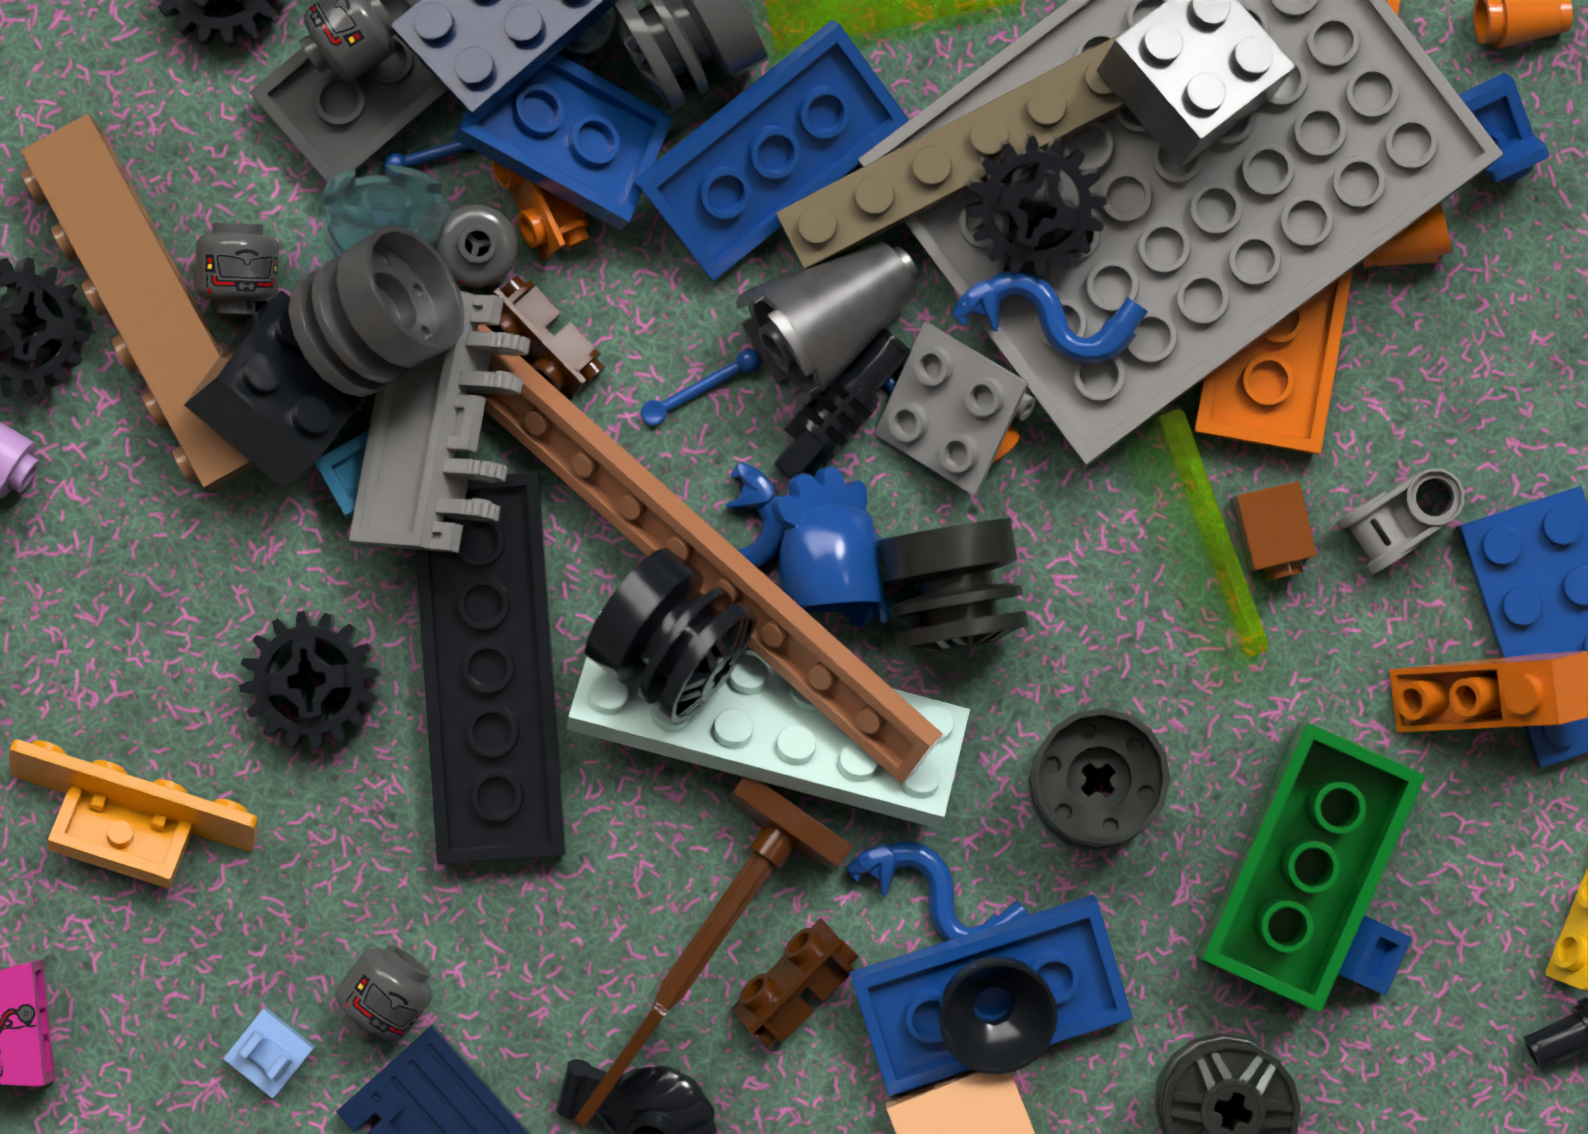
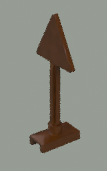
[573,777,852,1129]

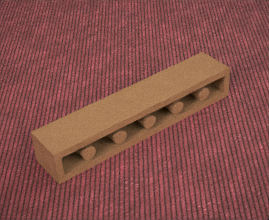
[20,114,257,491]

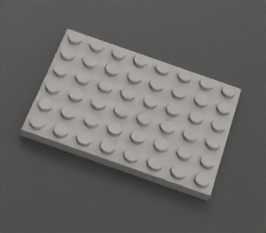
[858,0,1503,466]

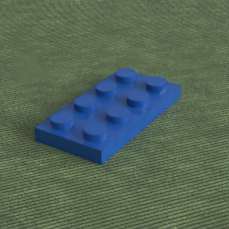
[633,19,909,281]
[1457,486,1588,768]
[849,894,1133,1096]

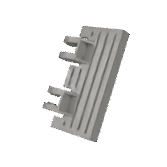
[349,292,530,553]

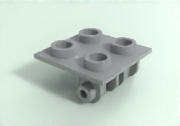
[874,322,1035,496]

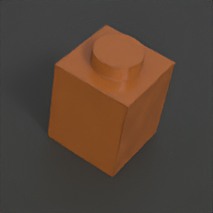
[1230,481,1317,581]

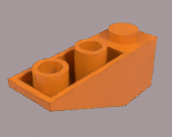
[1389,651,1588,733]

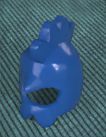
[771,466,892,628]

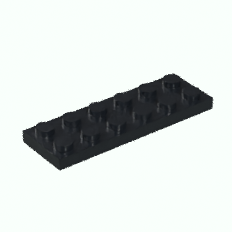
[415,472,566,864]

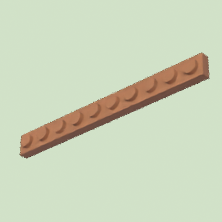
[466,325,943,784]

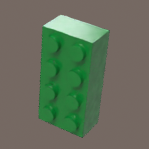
[1194,722,1426,1013]

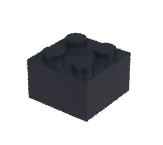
[184,290,363,488]

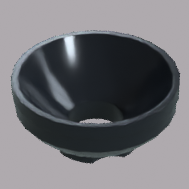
[938,956,1058,1074]

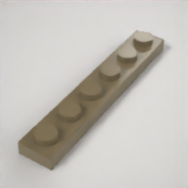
[776,35,1127,269]

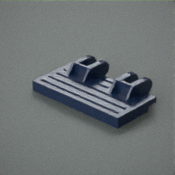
[336,1024,531,1134]

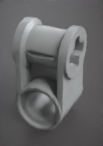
[1337,469,1465,575]

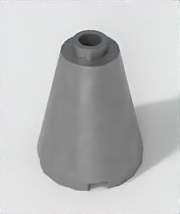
[736,242,919,404]

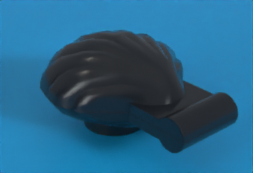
[556,1059,717,1134]

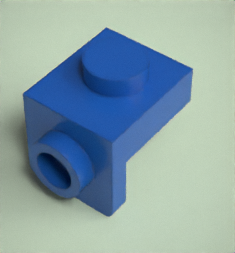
[1459,73,1550,182]

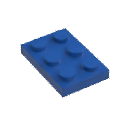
[453,53,673,230]

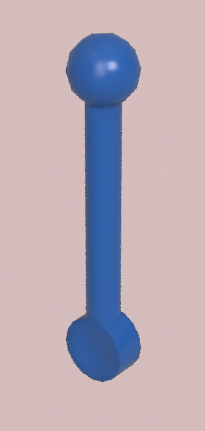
[383,141,471,177]
[641,348,761,425]

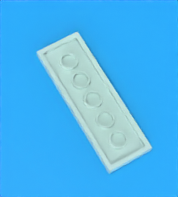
[566,611,970,829]

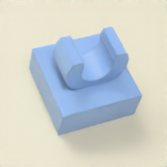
[223,1007,315,1099]

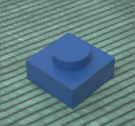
[1338,916,1412,996]

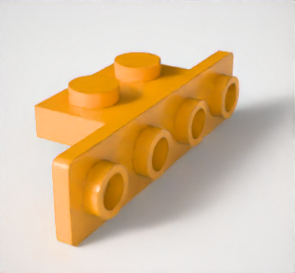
[9,739,258,889]

